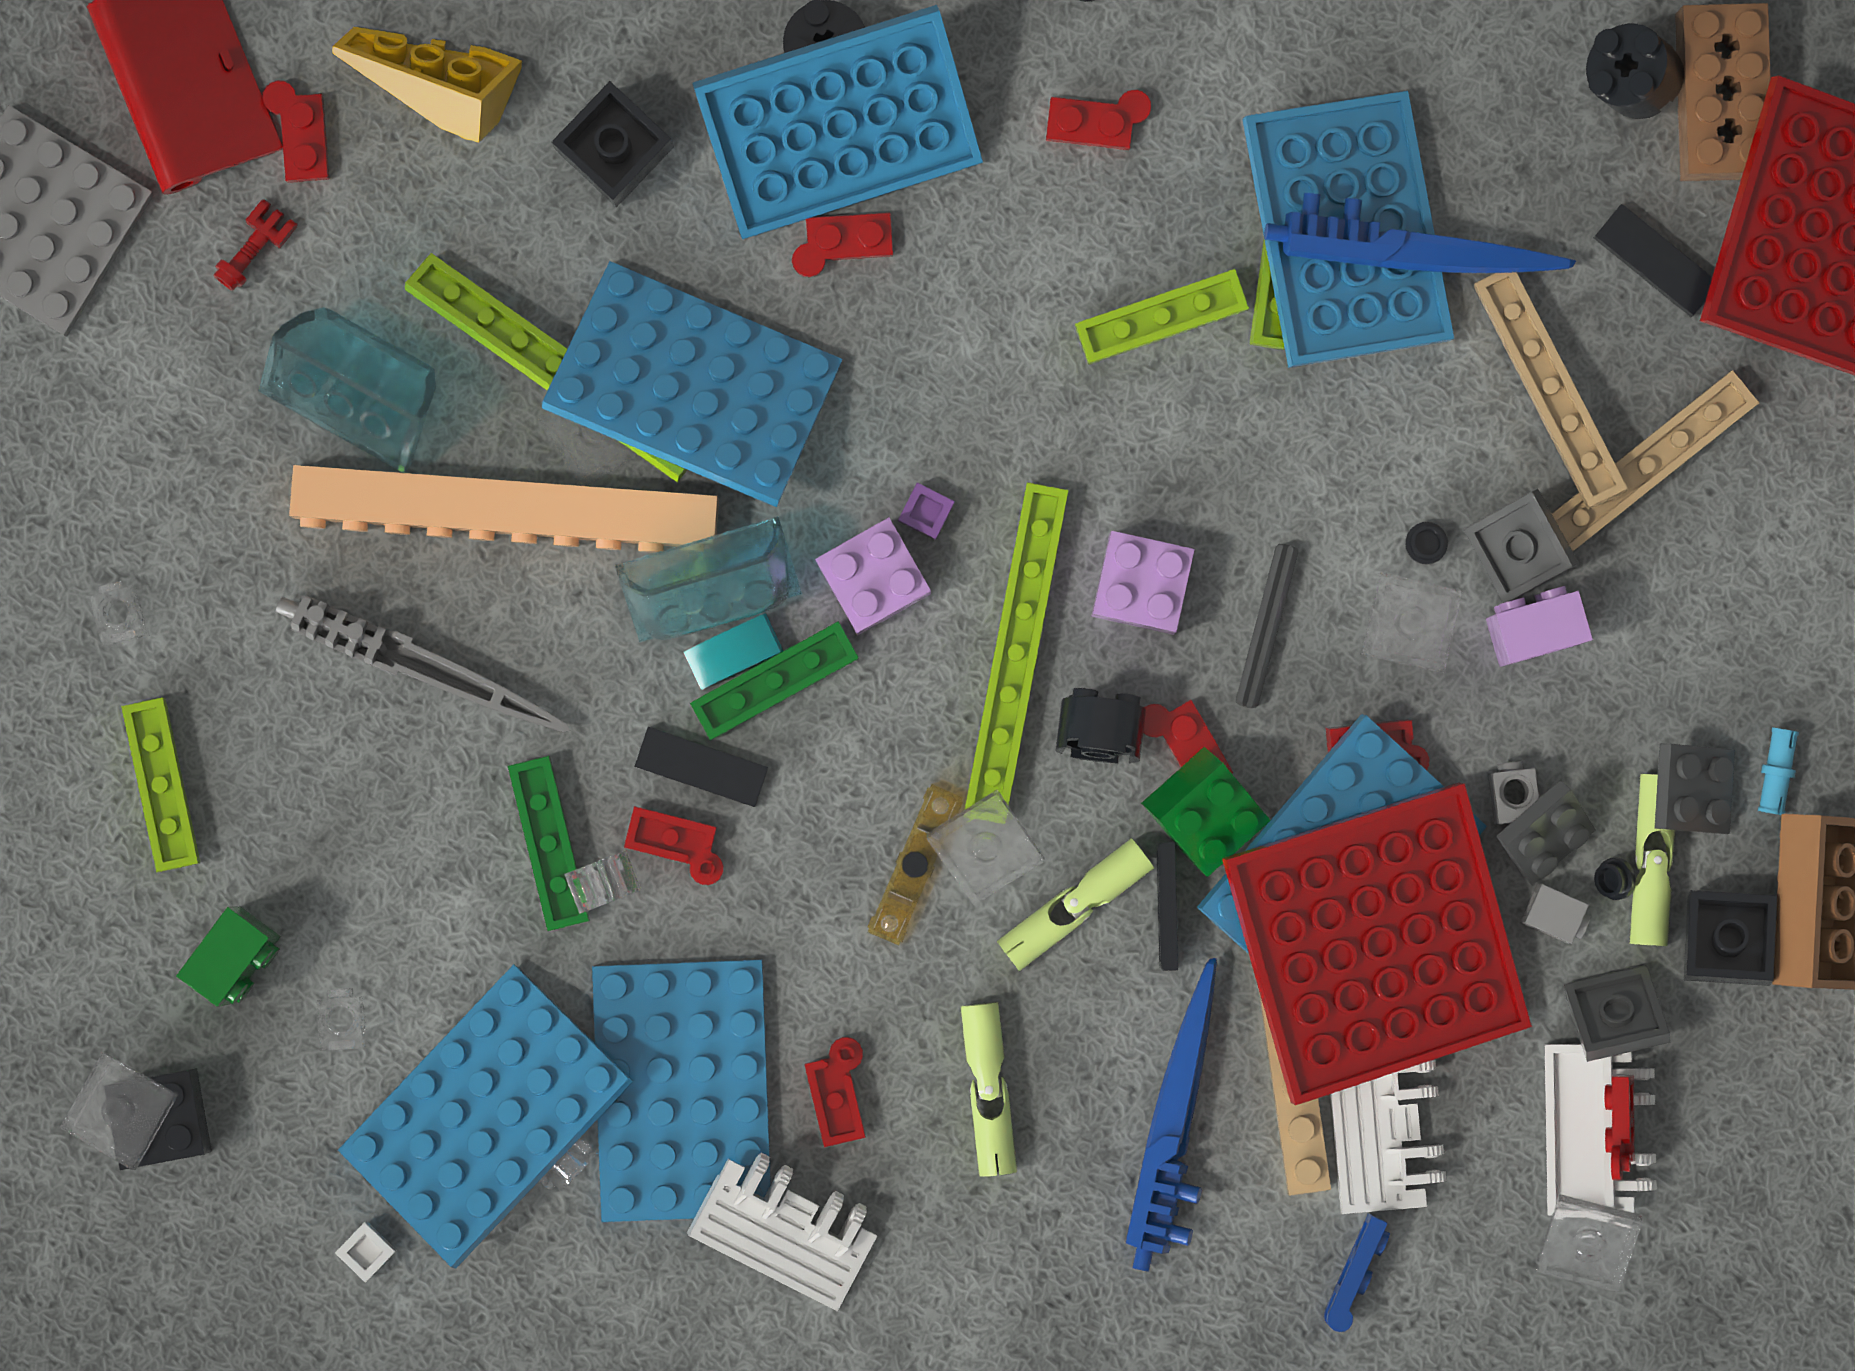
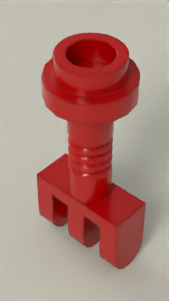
[213,199,298,291]

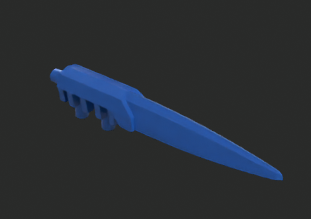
[1264,193,1576,273]
[1126,958,1217,1272]

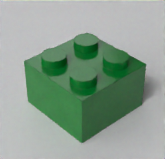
[1141,747,1271,877]
[176,906,281,1007]

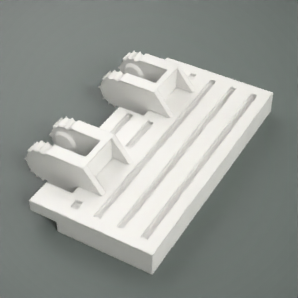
[1545,1044,1657,1216]
[1330,1060,1446,1214]
[687,1153,877,1311]

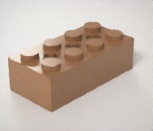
[1675,3,1771,181]
[1772,814,1855,990]

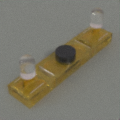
[868,784,963,945]

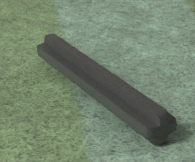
[1236,544,1298,709]

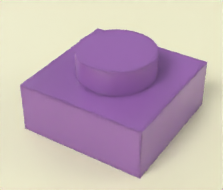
[898,483,955,540]

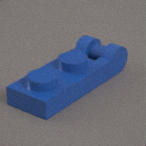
[1324,1213,1390,1332]

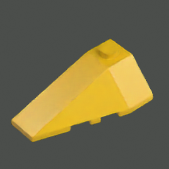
[332,27,522,143]

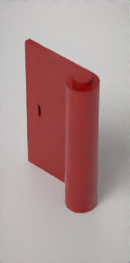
[87,0,283,195]

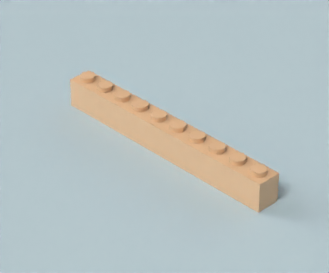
[289,465,719,556]

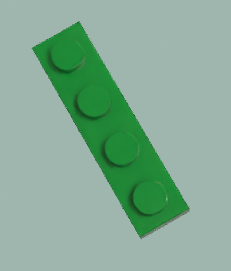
[690,621,859,740]
[508,756,590,931]

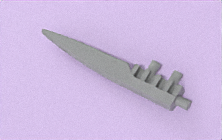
[276,596,571,732]

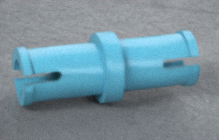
[1757,727,1799,815]

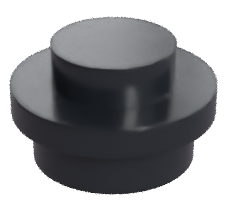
[1405,522,1448,564]
[1594,857,1636,900]

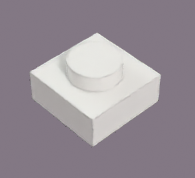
[335,1221,397,1283]

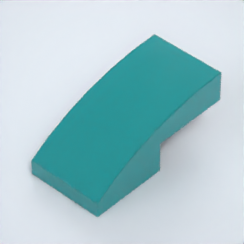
[684,613,784,690]

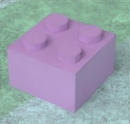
[815,517,931,636]
[1091,531,1195,635]
[1486,586,1593,667]

